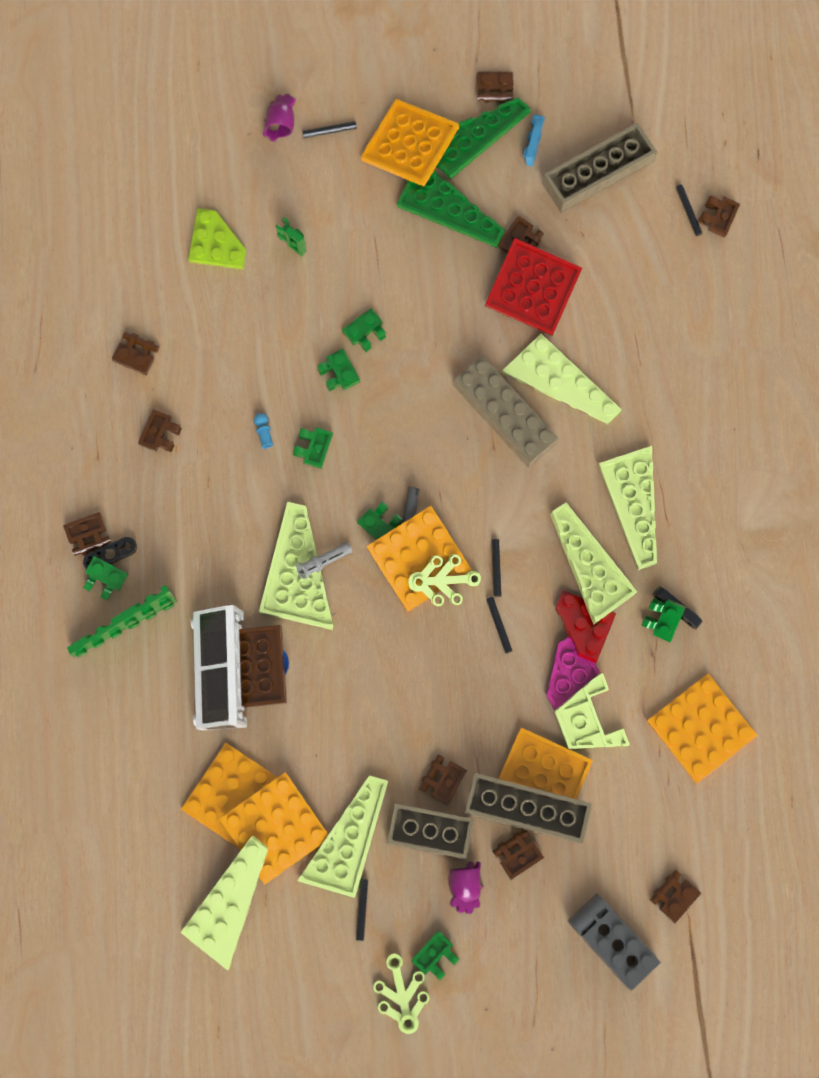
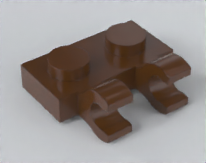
[698,196,740,238]
[138,410,182,452]

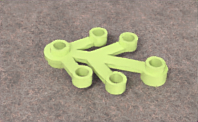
[408,555,481,606]
[373,954,430,1034]

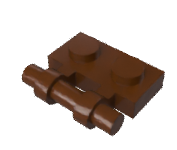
[477,72,514,103]
[498,216,544,253]
[112,332,159,376]
[63,512,111,556]
[419,754,467,806]
[492,830,544,880]
[650,870,701,923]

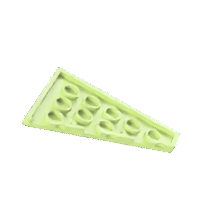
[259,502,333,630]

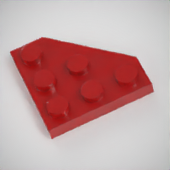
[555,590,616,664]

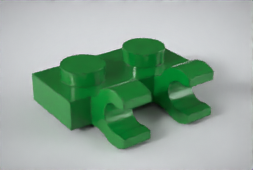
[275,217,306,257]
[342,308,386,352]
[317,349,360,392]
[293,427,333,469]
[357,501,402,540]
[83,556,128,600]
[642,598,686,643]
[411,930,459,980]

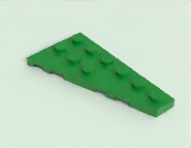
[436,97,531,179]
[397,170,505,248]
[67,585,177,657]

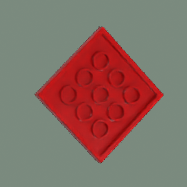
[485,238,582,336]

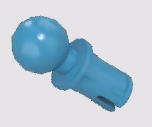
[254,413,273,449]

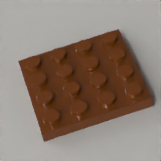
[204,625,287,711]

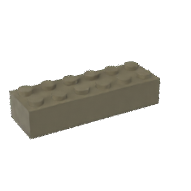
[542,122,657,212]
[454,356,558,468]
[464,773,592,844]

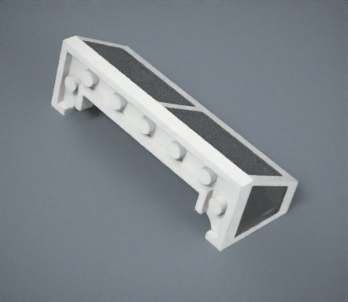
[191,605,247,731]

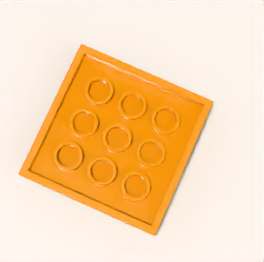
[360,99,459,186]
[366,506,472,612]
[647,674,758,784]
[498,728,593,799]
[181,743,277,849]
[219,772,328,885]

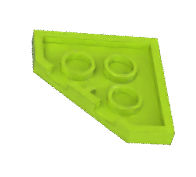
[188,208,247,269]

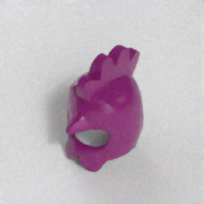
[263,93,296,142]
[448,861,484,914]

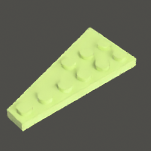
[502,334,622,424]
[598,446,657,570]
[550,502,637,625]
[297,776,388,898]
[181,836,269,970]

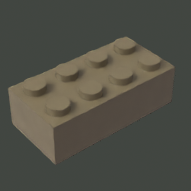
[387,803,474,859]

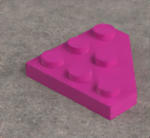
[546,637,607,711]

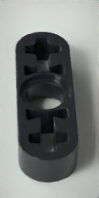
[83,537,137,569]
[652,586,703,630]

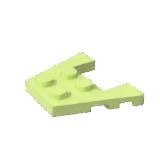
[554,673,630,749]

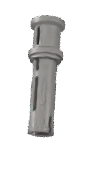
[296,542,352,579]

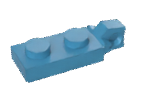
[523,114,545,166]

